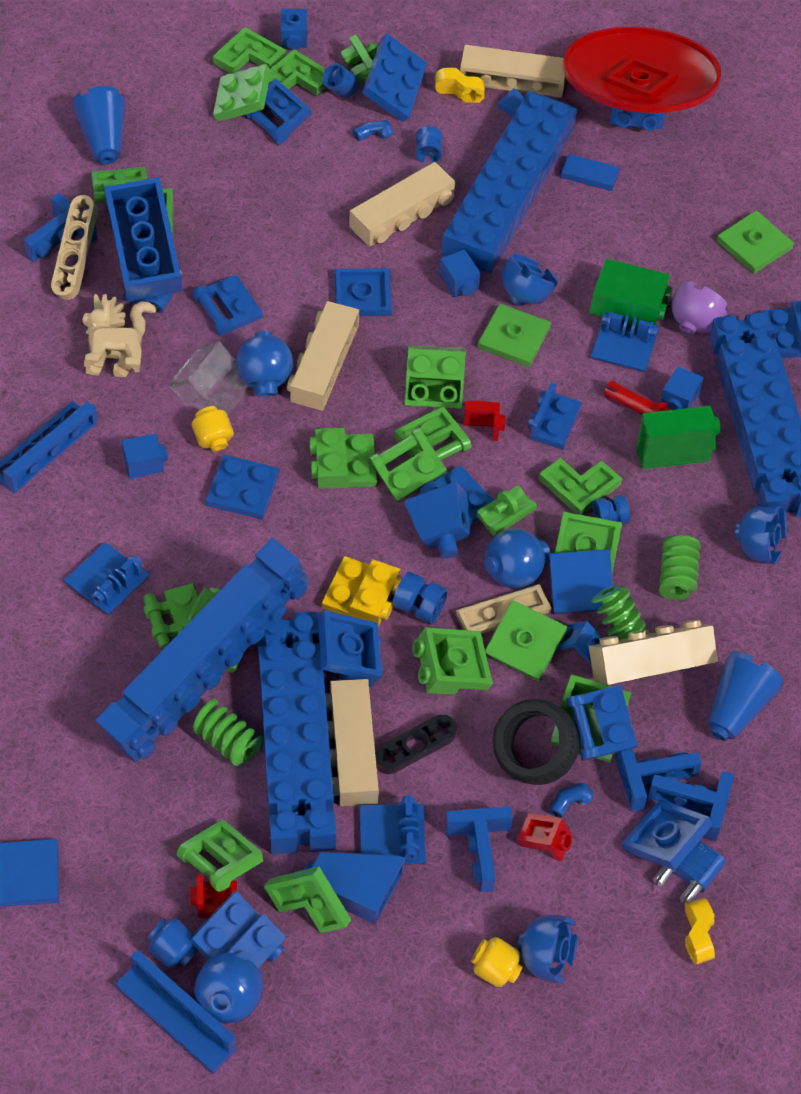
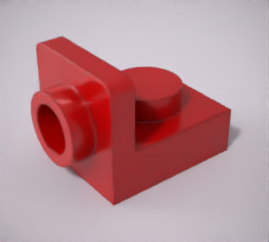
[517,813,572,862]

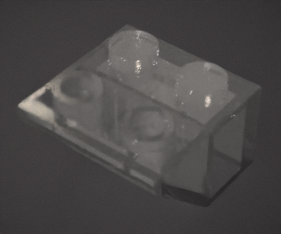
[168,341,251,416]

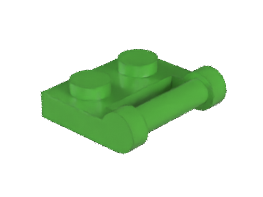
[394,406,472,460]
[369,427,447,503]
[177,819,263,892]

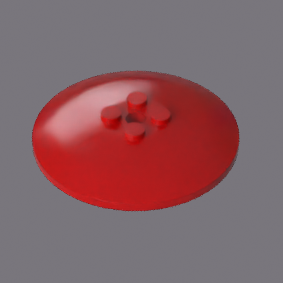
[563,27,721,113]

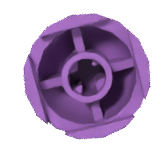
[672,282,729,335]

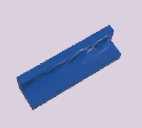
[0,401,98,494]
[115,950,237,1074]

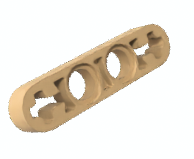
[51,195,98,300]

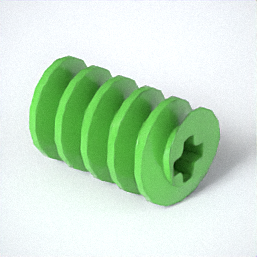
[659,535,701,601]
[591,585,650,640]
[193,699,263,766]

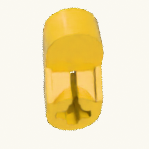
[435,68,485,103]
[685,897,715,965]

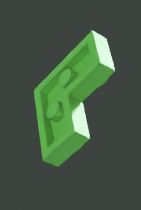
[213,27,286,74]
[269,49,326,96]
[539,458,622,515]
[264,866,351,933]

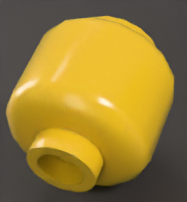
[191,406,234,452]
[471,937,523,988]

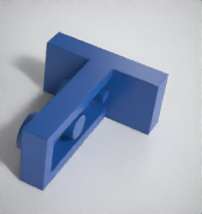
[24,193,98,262]
[615,748,702,812]
[648,771,735,842]
[445,806,513,893]

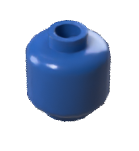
[147,918,197,968]

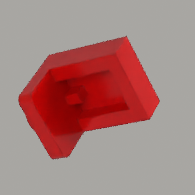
[464,400,505,441]
[190,875,237,918]

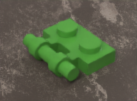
[92,167,147,205]
[143,583,197,650]

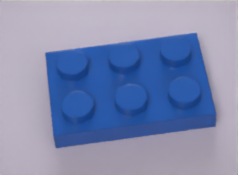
[362,33,427,121]

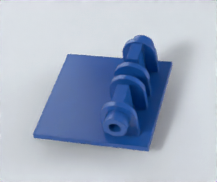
[591,311,659,372]
[64,542,150,615]
[360,795,426,864]

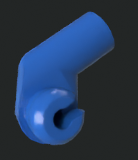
[353,120,394,141]
[548,782,594,818]

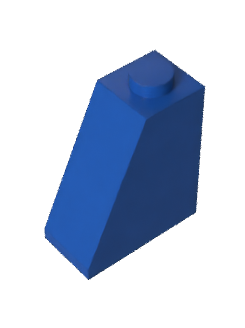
[305,852,405,924]

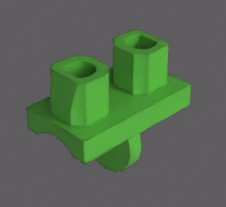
[341,34,379,84]
[477,485,537,536]

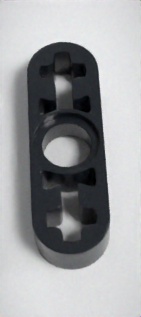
[375,715,457,774]

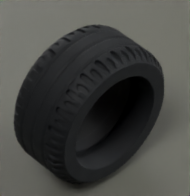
[493,699,580,785]

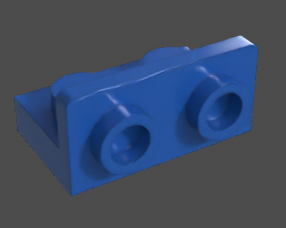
[528,382,582,450]

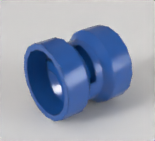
[323,64,359,98]
[416,126,442,162]
[593,495,630,525]

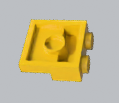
[322,556,402,627]

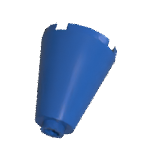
[72,86,126,165]
[707,651,784,741]

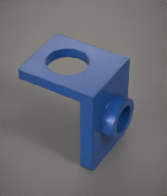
[556,621,603,666]

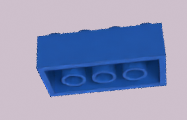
[104,177,183,302]

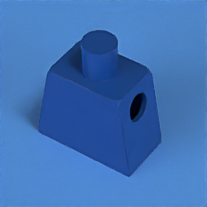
[405,482,470,558]

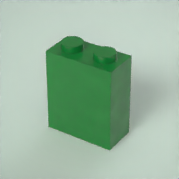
[590,258,673,326]
[636,406,720,469]

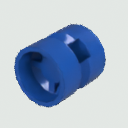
[392,571,448,624]

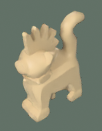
[82,294,156,377]

